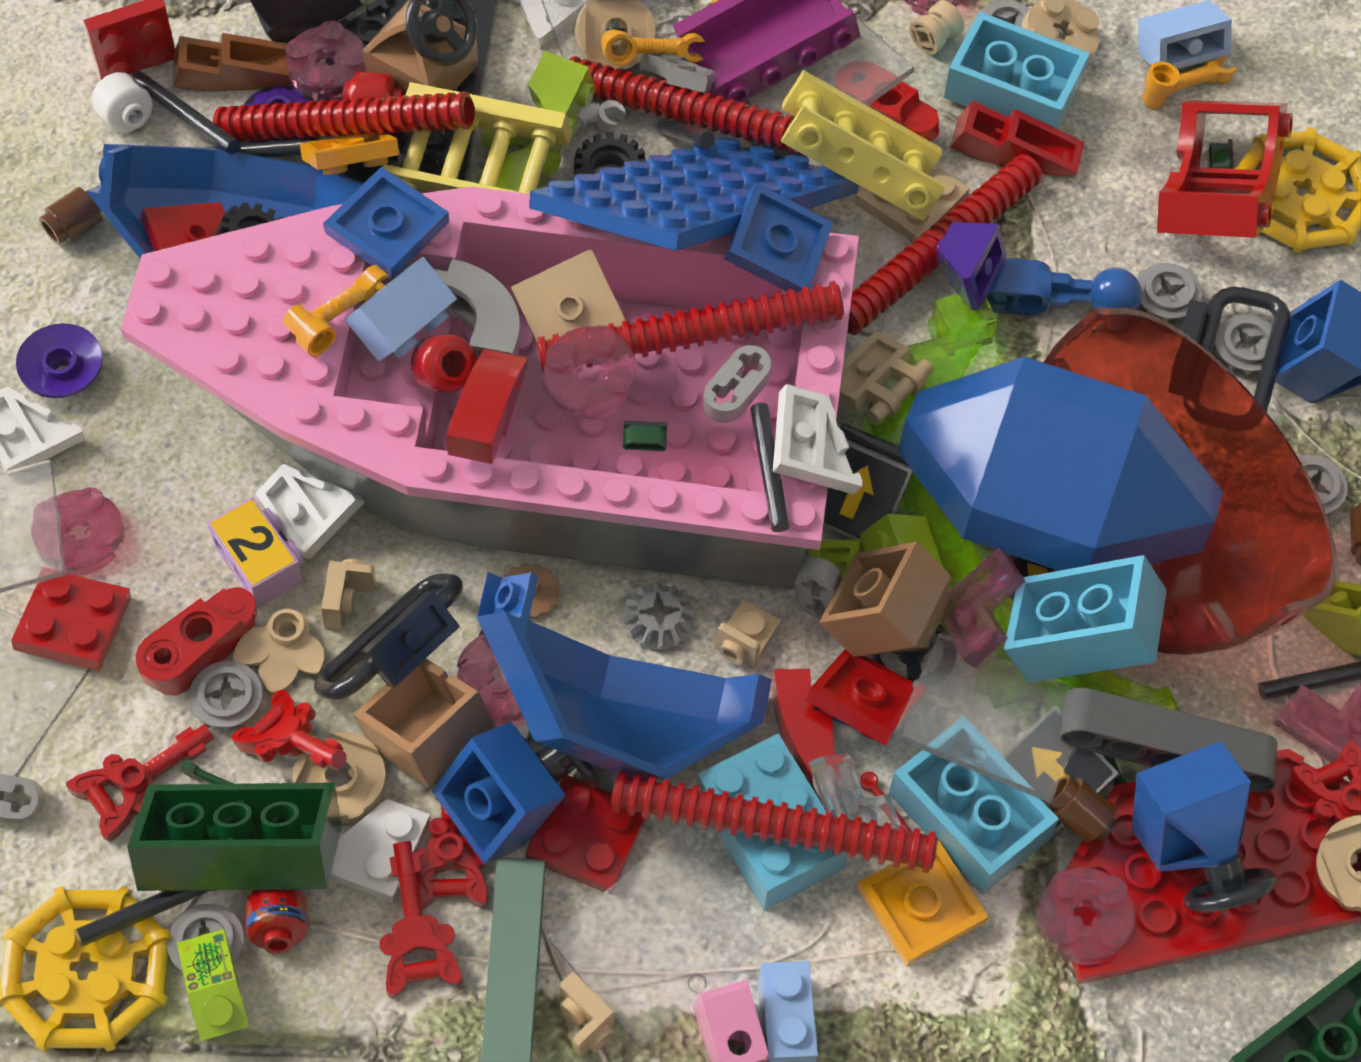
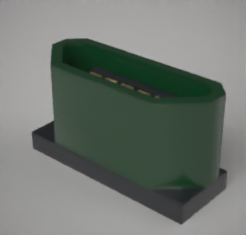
[1209,139,1234,169]
[623,421,668,451]

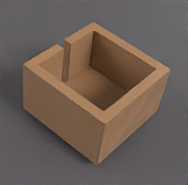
[353,658,495,788]

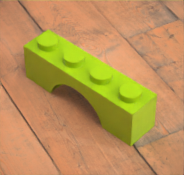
[479,51,595,192]

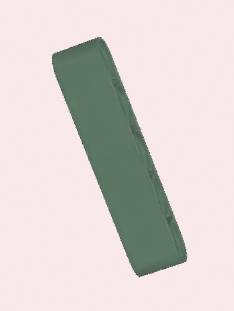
[480,857,546,1062]

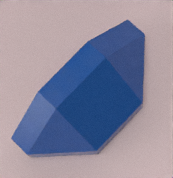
[86,144,364,259]
[898,357,1223,571]
[476,571,772,780]

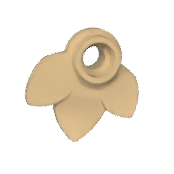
[233,609,325,694]

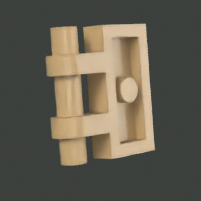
[839,330,934,425]

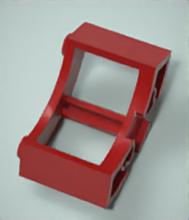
[1157,100,1293,238]

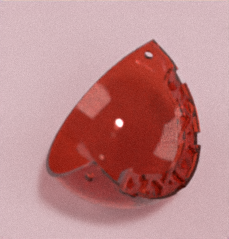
[1043,307,1337,655]

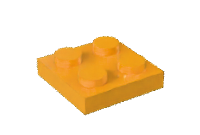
[300,132,399,175]
[857,839,988,967]

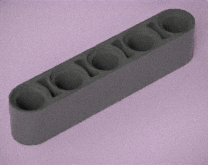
[1060,688,1278,792]

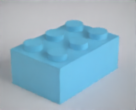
[944,11,1090,129]
[1004,555,1167,683]
[889,718,1059,895]
[696,734,848,911]

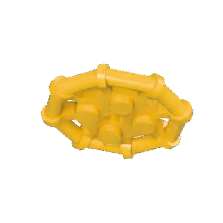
[1234,127,1361,254]
[0,886,172,1052]

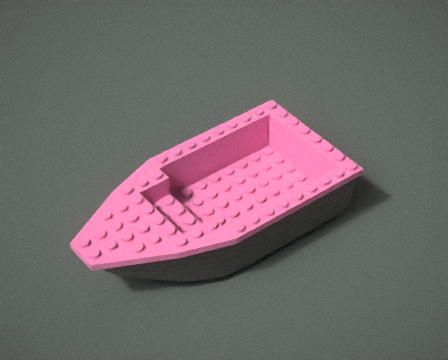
[121,187,859,589]

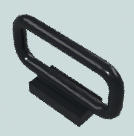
[1167,287,1290,431]
[314,573,463,700]

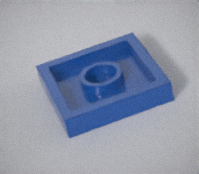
[323,167,450,279]
[724,183,833,293]

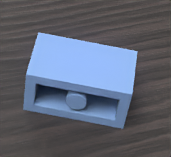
[1138,0,1232,69]
[344,257,457,362]
[758,961,818,1062]

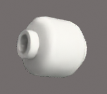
[92,73,153,133]

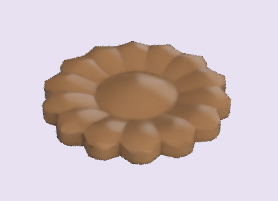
[502,563,561,619]

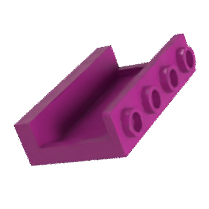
[673,0,861,104]

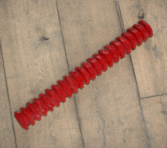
[569,56,808,158]
[212,92,475,142]
[847,154,1043,336]
[537,281,844,376]
[611,771,938,874]

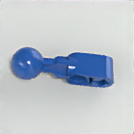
[980,258,1142,321]

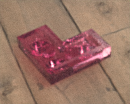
[941,547,1026,668]
[1274,682,1361,762]

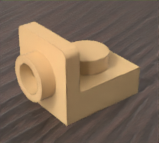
[321,559,376,630]
[715,599,781,669]
[559,971,615,1058]

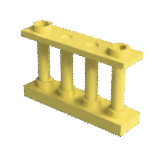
[781,70,946,221]
[383,82,573,194]

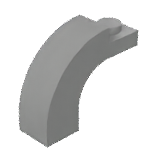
[401,259,520,361]

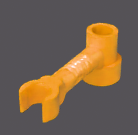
[601,29,705,66]
[1142,56,1237,109]
[282,265,389,357]

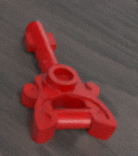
[232,689,347,769]
[66,724,214,841]
[1291,740,1361,823]
[414,780,488,910]
[379,841,463,998]

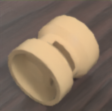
[909,0,965,55]

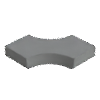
[639,53,717,93]

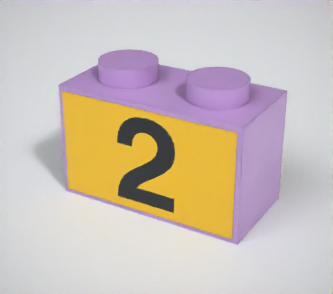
[207,497,304,608]

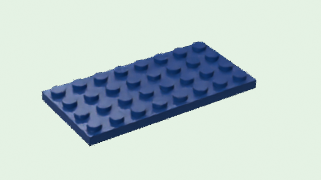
[529,137,859,251]

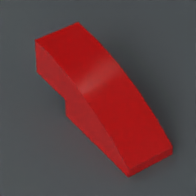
[950,100,1085,177]
[446,349,528,465]
[771,669,838,813]

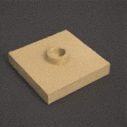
[511,249,625,341]

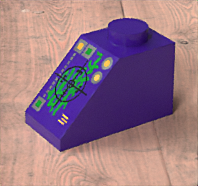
[937,222,1007,311]

